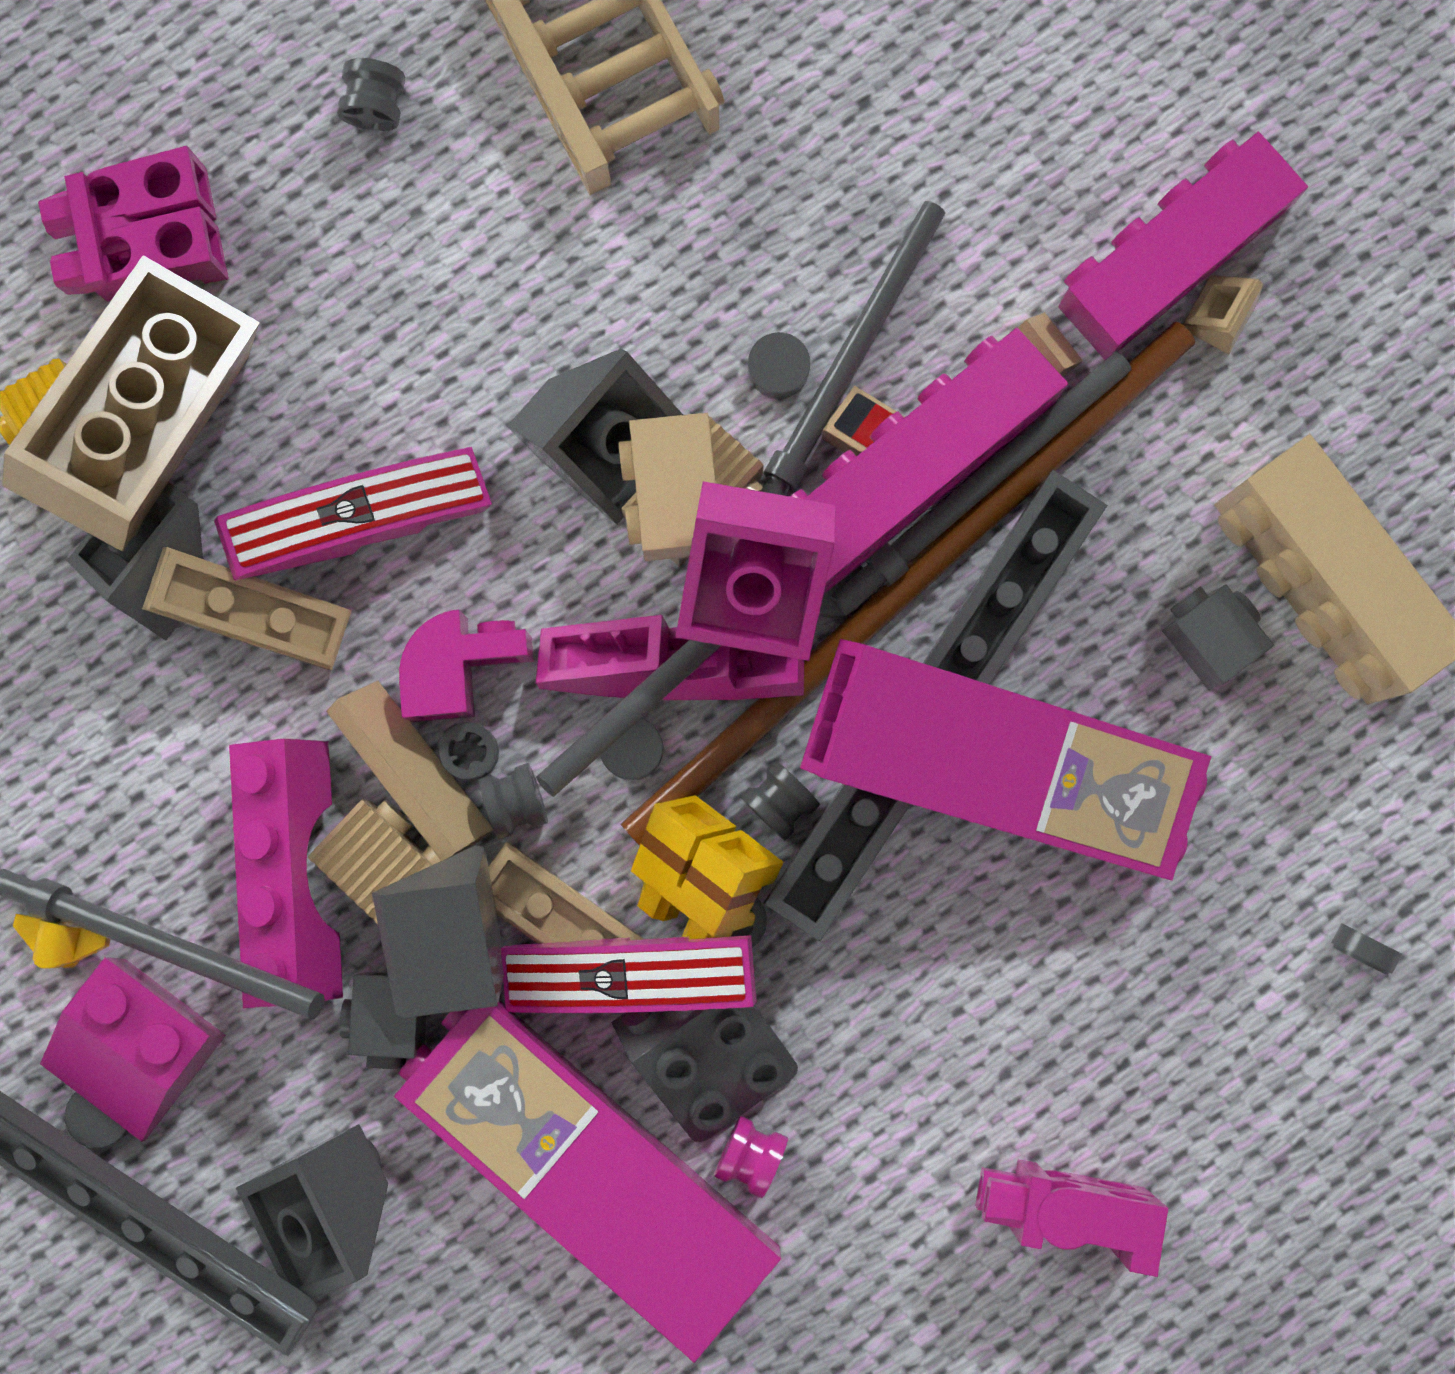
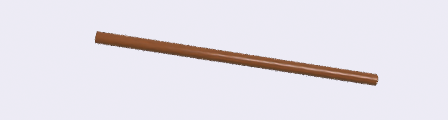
[620,321,1195,846]

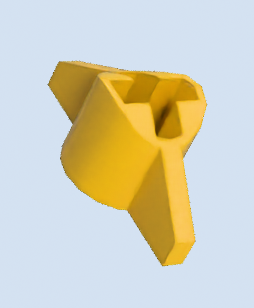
[13,914,111,968]

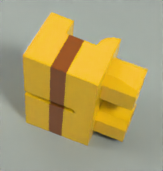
[631,795,784,940]

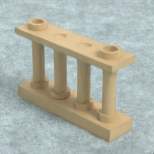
[485,0,724,195]

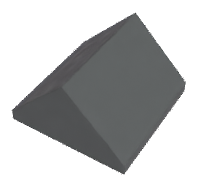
[372,845,504,1018]

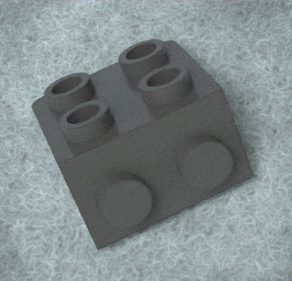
[611,1005,798,1142]

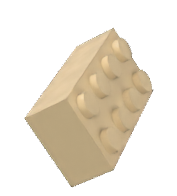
[2,256,259,552]
[1214,433,1455,705]

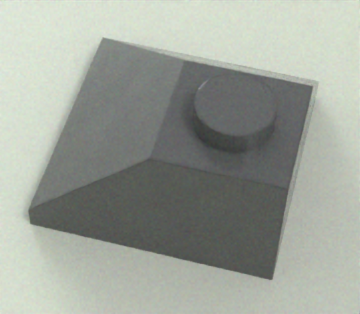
[507,348,683,524]
[66,482,203,641]
[236,1124,389,1298]

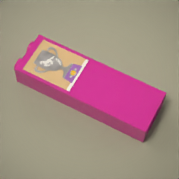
[800,639,1212,881]
[394,1000,781,1363]

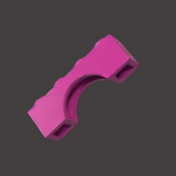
[229,738,343,1008]

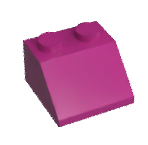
[675,481,836,661]
[40,957,226,1142]

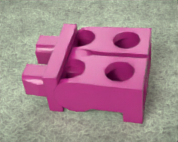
[38,145,229,302]
[975,1159,1169,1277]

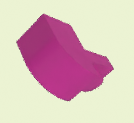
[399,609,534,722]

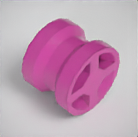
[714,1116,788,1199]

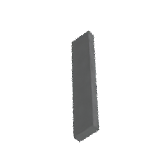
[0,1091,320,1356]

